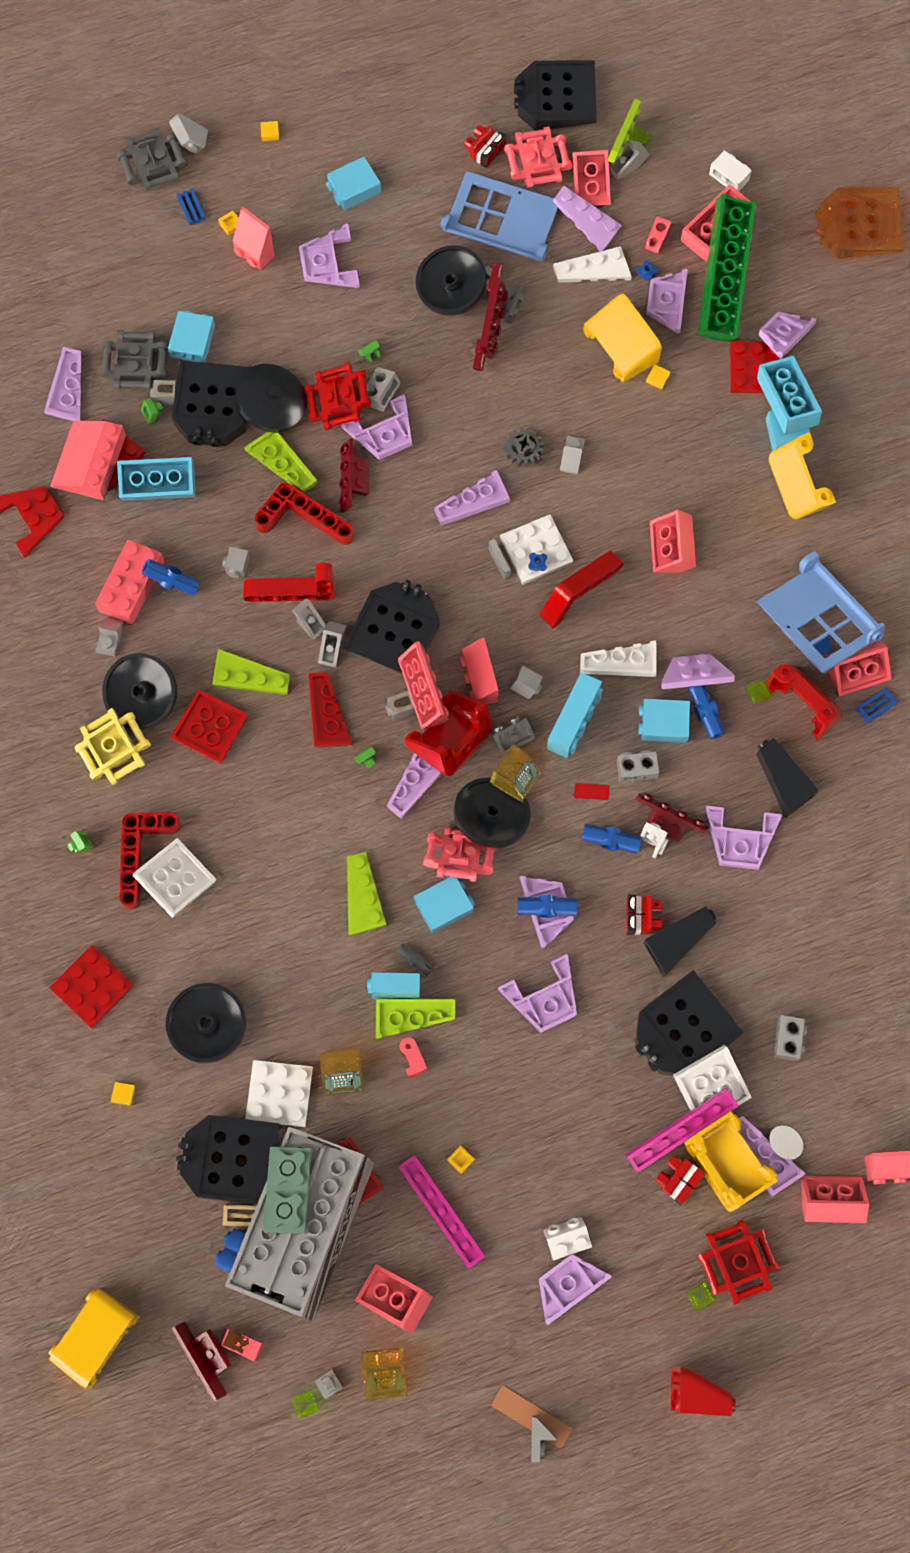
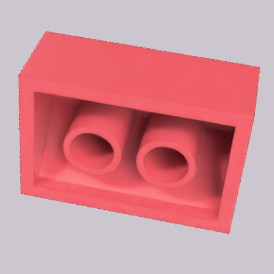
[649,510,696,573]
[459,638,499,705]
[825,640,892,697]
[865,1151,910,1185]
[801,1176,869,1223]

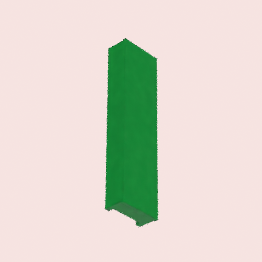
[697,193,756,343]

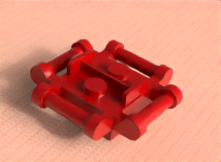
[304,362,371,431]
[697,1219,781,1305]

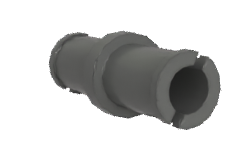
[396,943,435,976]

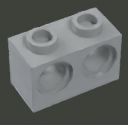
[360,367,401,411]
[617,750,659,783]
[773,1015,807,1061]

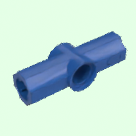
[141,559,199,596]
[688,685,726,739]
[581,823,642,854]
[517,895,577,918]

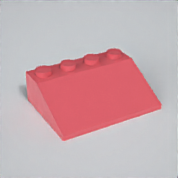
[50,421,126,500]
[398,641,449,730]

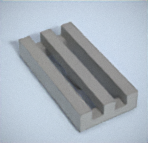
[488,539,511,580]

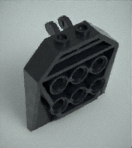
[514,60,597,131]
[172,360,252,447]
[343,579,440,674]
[635,970,744,1076]
[176,1115,280,1205]

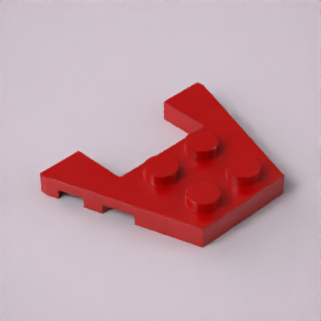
[0,486,64,558]

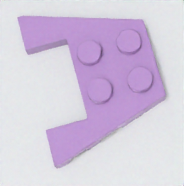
[299,224,360,288]
[341,395,412,460]
[706,806,782,870]
[498,954,577,1033]

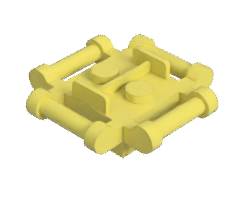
[75,708,151,785]

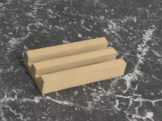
[223,1205,257,1227]

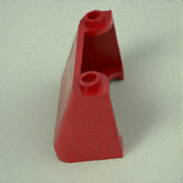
[765,664,842,740]
[404,690,492,776]
[670,1367,736,1417]

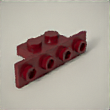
[339,438,369,513]
[635,793,708,842]
[171,1321,231,1402]

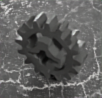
[504,427,544,467]

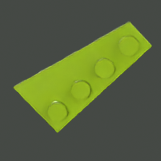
[608,99,642,163]
[244,432,317,493]
[212,649,290,695]
[347,852,387,937]
[376,999,455,1039]

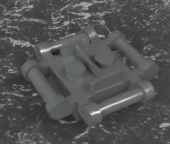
[117,128,188,191]
[101,330,168,390]

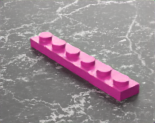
[625,1087,739,1173]
[398,1155,485,1269]

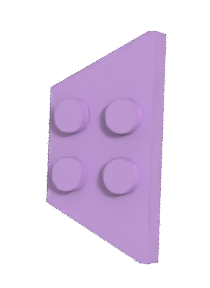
[646,269,688,333]
[759,312,817,359]
[661,654,735,689]
[519,876,574,949]
[538,1254,611,1325]

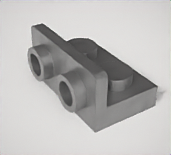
[501,285,526,324]
[489,715,536,756]

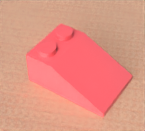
[572,150,611,206]
[233,207,275,270]
[355,1264,433,1334]

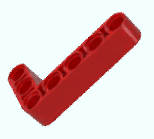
[255,483,354,545]
[539,551,624,628]
[243,563,335,602]
[119,812,181,910]

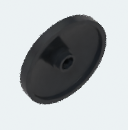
[416,245,487,315]
[235,364,307,433]
[102,653,177,729]
[453,777,531,848]
[166,983,246,1063]

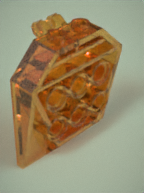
[815,187,904,259]

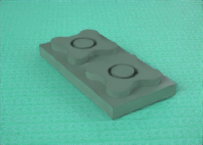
[263,1147,312,1234]

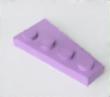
[553,186,622,252]
[44,347,81,421]
[434,470,510,526]
[387,753,442,819]
[739,1116,806,1197]

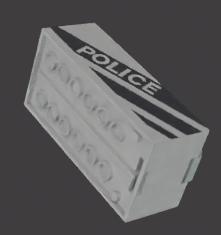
[225,1127,374,1321]

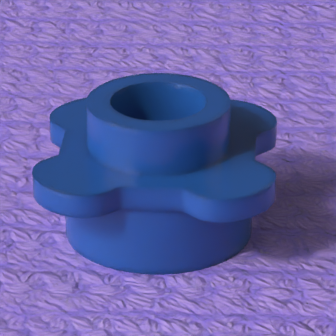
[637,260,658,280]
[528,553,547,571]

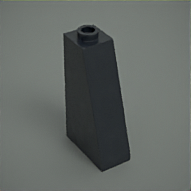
[756,738,819,818]
[643,906,716,977]

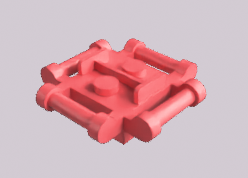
[504,127,573,188]
[423,826,496,882]

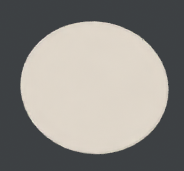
[770,1125,803,1160]

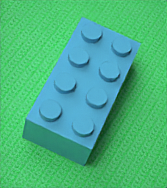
[757,356,822,434]
[117,457,196,501]
[547,672,603,758]

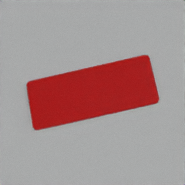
[574,783,609,800]

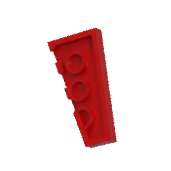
[308,672,352,747]

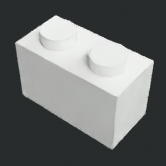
[709,150,752,191]

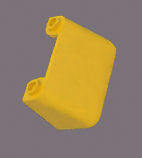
[583,293,662,383]
[768,432,836,519]
[685,1111,778,1212]
[48,1288,141,1389]

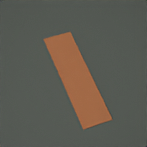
[491,1385,573,1449]

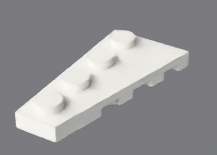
[553,246,632,283]
[580,640,656,677]

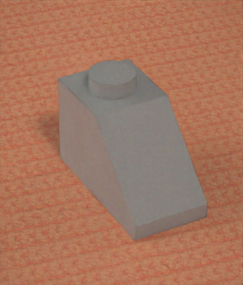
[169,113,208,154]
[609,140,650,179]
[318,621,347,668]

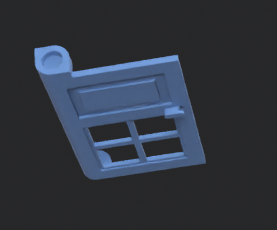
[440,171,558,262]
[757,551,885,674]

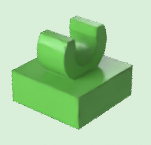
[357,340,380,362]
[141,398,163,425]
[353,747,376,768]
[67,831,94,853]

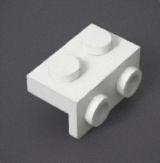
[640,822,668,858]
[543,1217,592,1261]

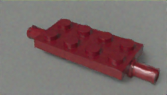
[473,263,508,371]

